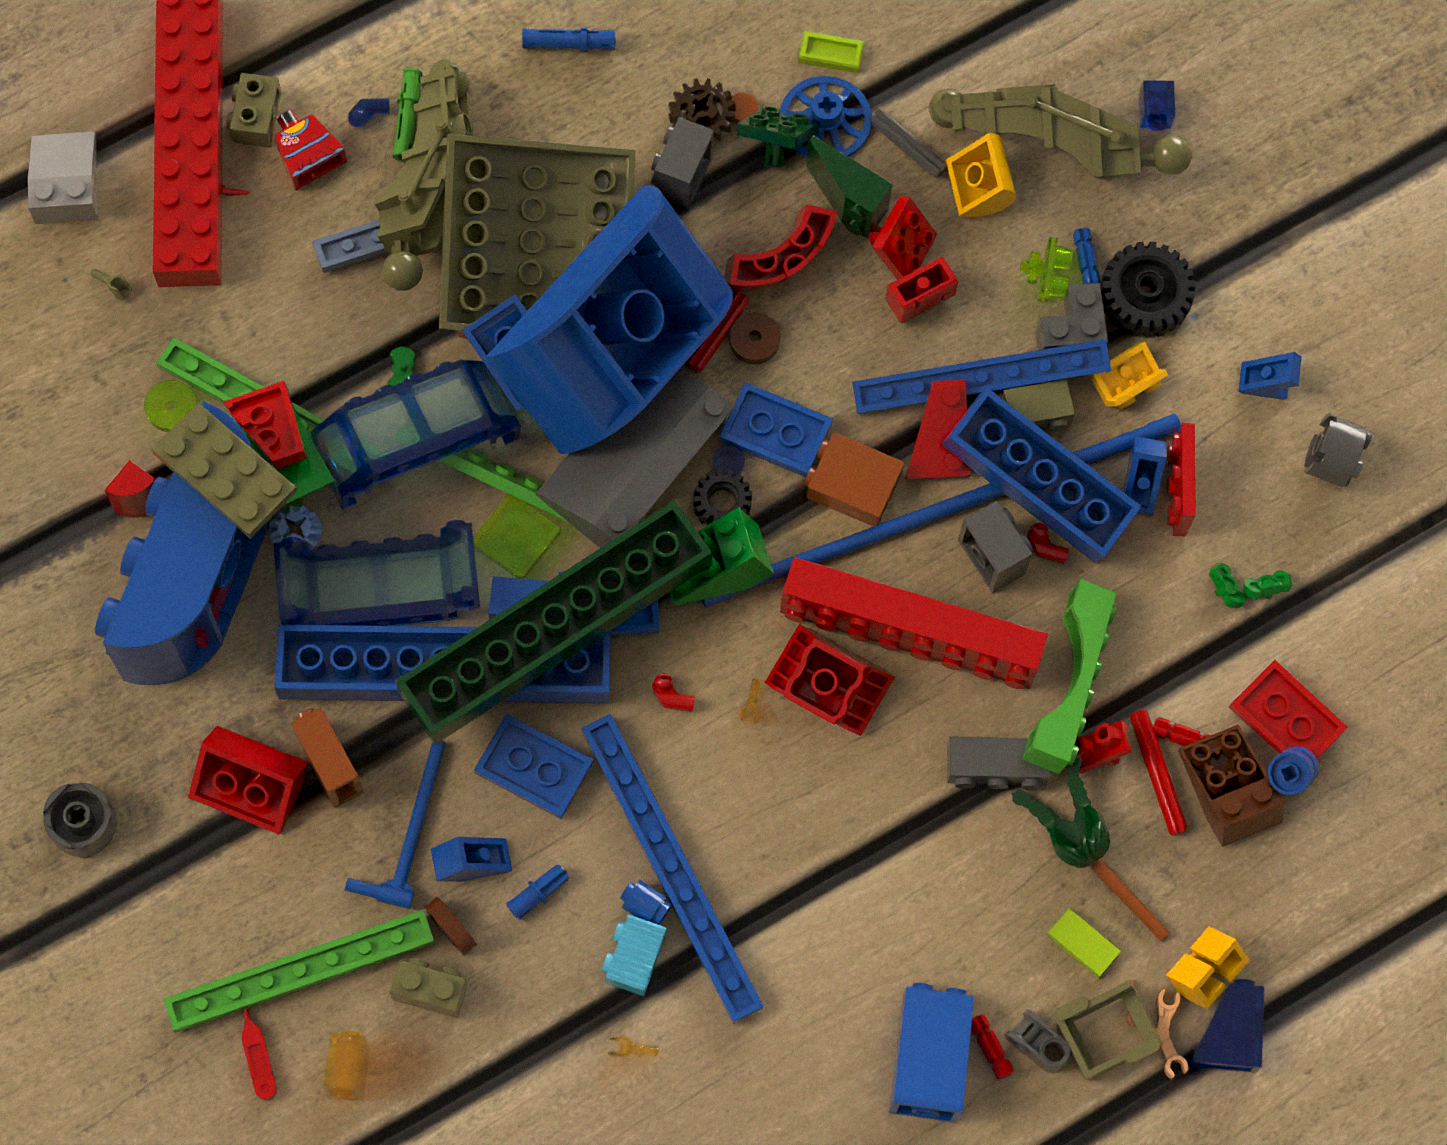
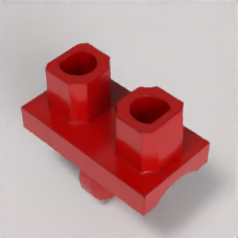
[1075,720,1132,774]

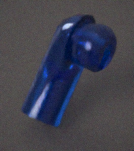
[348,98,390,128]

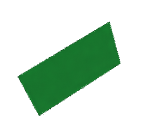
[242,404,334,506]

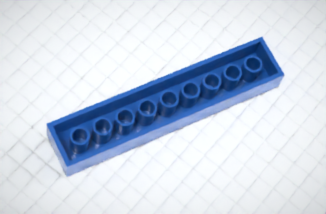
[275,625,611,704]

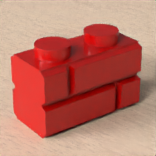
[885,257,958,324]

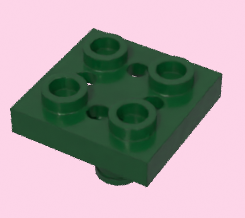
[737,106,819,168]

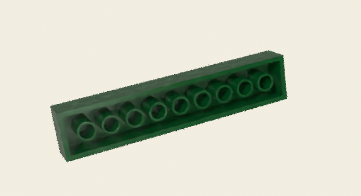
[395,501,712,745]

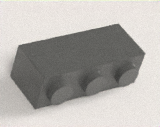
[947,736,1050,790]

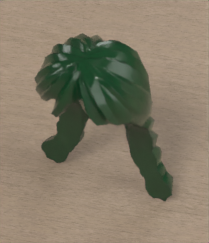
[1012,757,1110,868]

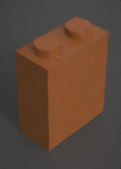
[804,432,905,526]
[291,708,364,808]

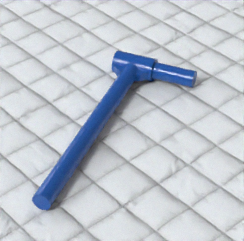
[345,741,446,909]

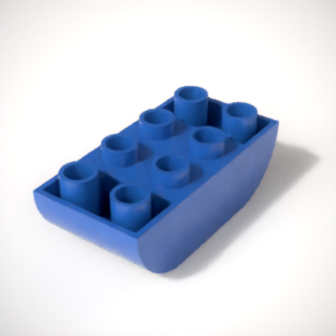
[485,185,733,454]
[95,401,270,685]

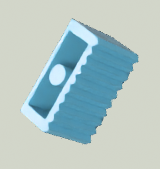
[602,914,667,996]

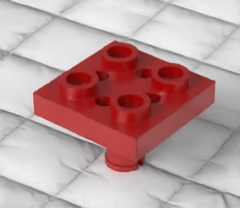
[869,196,937,280]

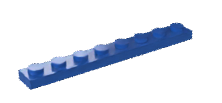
[852,339,1111,414]

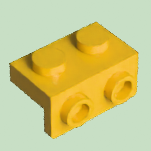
[1089,342,1169,409]

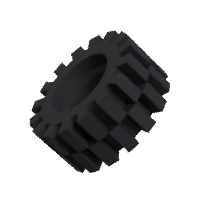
[693,469,752,526]

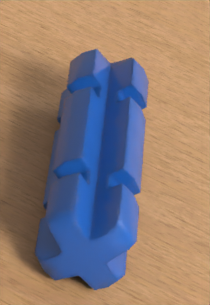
[1073,228,1101,284]

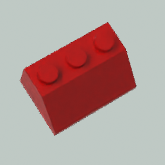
[188,726,308,835]

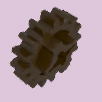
[668,78,736,141]

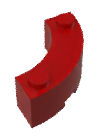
[724,204,837,292]

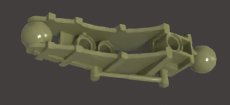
[374,59,473,291]
[929,84,1192,177]

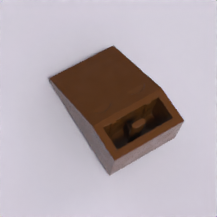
[1178,725,1284,847]

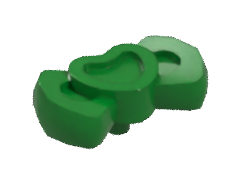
[387,347,417,394]
[1209,563,1246,609]
[1244,570,1292,600]

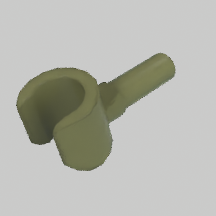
[91,269,132,301]

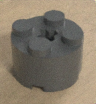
[1304,413,1373,487]
[43,782,118,858]

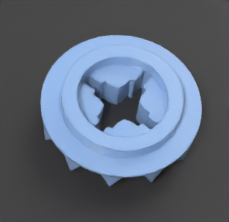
[269,505,322,556]

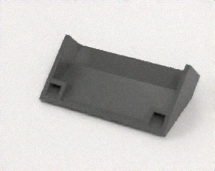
[535,370,735,548]

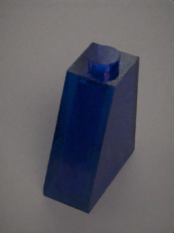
[1188,979,1264,1073]

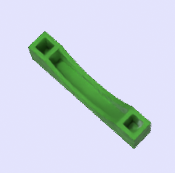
[1022,578,1117,774]

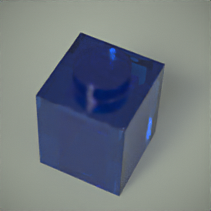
[1139,80,1176,131]

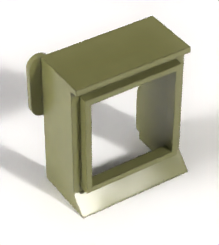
[1054,981,1163,1081]

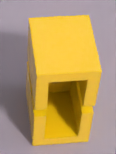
[1166,926,1250,1009]

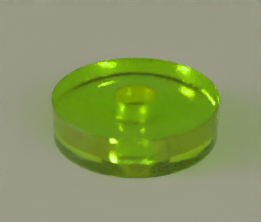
[144,380,197,432]

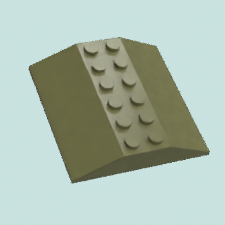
[439,134,636,331]

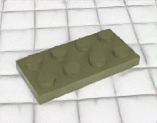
[151,403,297,539]

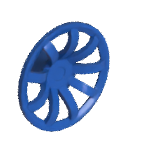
[780,76,872,158]

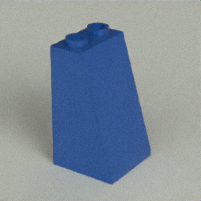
[889,983,974,1123]

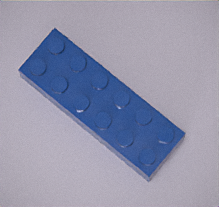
[941,387,1141,563]

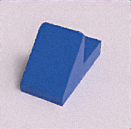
[1239,352,1302,400]

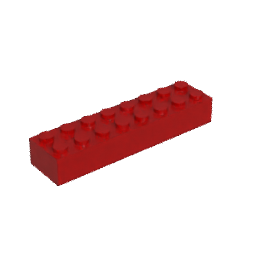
[780,557,1048,689]

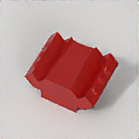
[764,624,895,736]

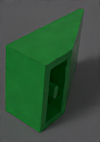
[669,507,774,606]

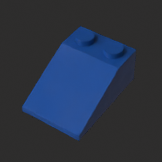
[462,294,528,411]

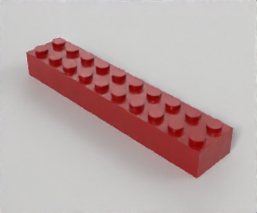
[153,0,223,287]

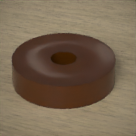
[729,313,780,364]

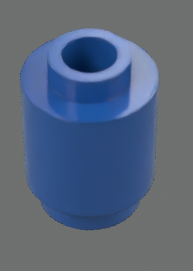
[620,880,672,925]

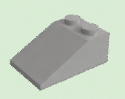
[28,131,98,224]

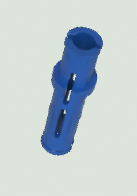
[522,27,616,52]

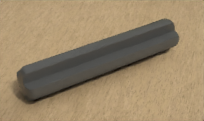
[870,109,947,178]

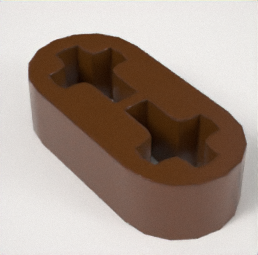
[423,897,477,956]

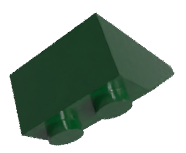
[807,136,893,239]

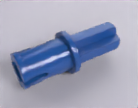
[506,865,569,920]

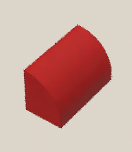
[105,460,156,518]

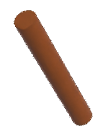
[1091,859,1170,941]

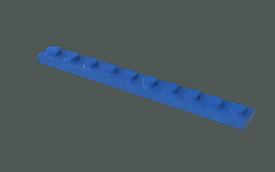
[581,714,764,1024]

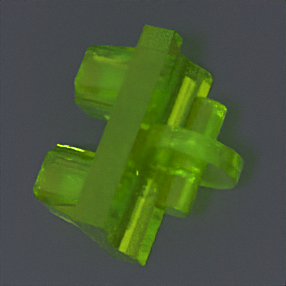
[1020,237,1073,302]

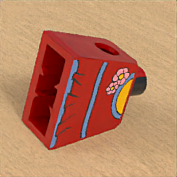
[275,110,347,190]

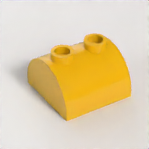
[946,132,1016,218]

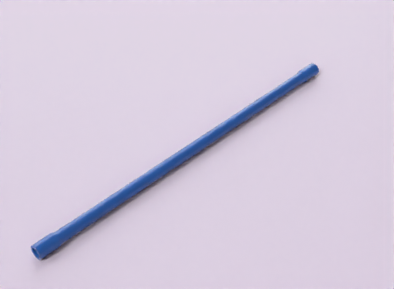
[702,413,1181,608]

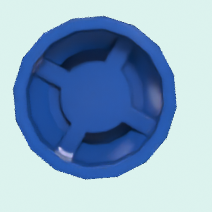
[1268,746,1319,795]

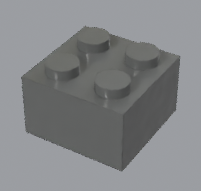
[651,117,714,210]
[958,501,1033,593]

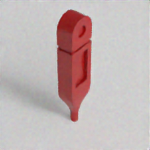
[241,1009,277,1101]

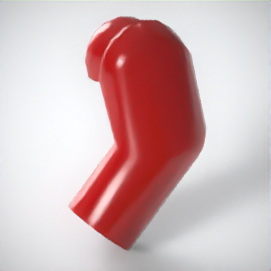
[1027,523,1069,564]
[652,673,695,712]

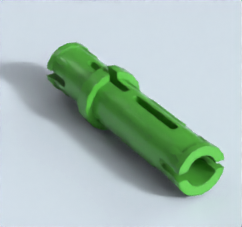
[392,68,423,162]

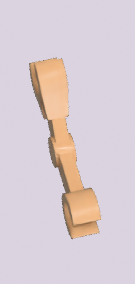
[1156,989,1188,1079]

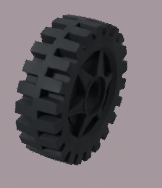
[1100,242,1196,338]

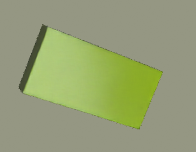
[798,31,865,73]
[1047,908,1121,979]

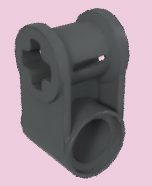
[1005,1009,1070,1073]

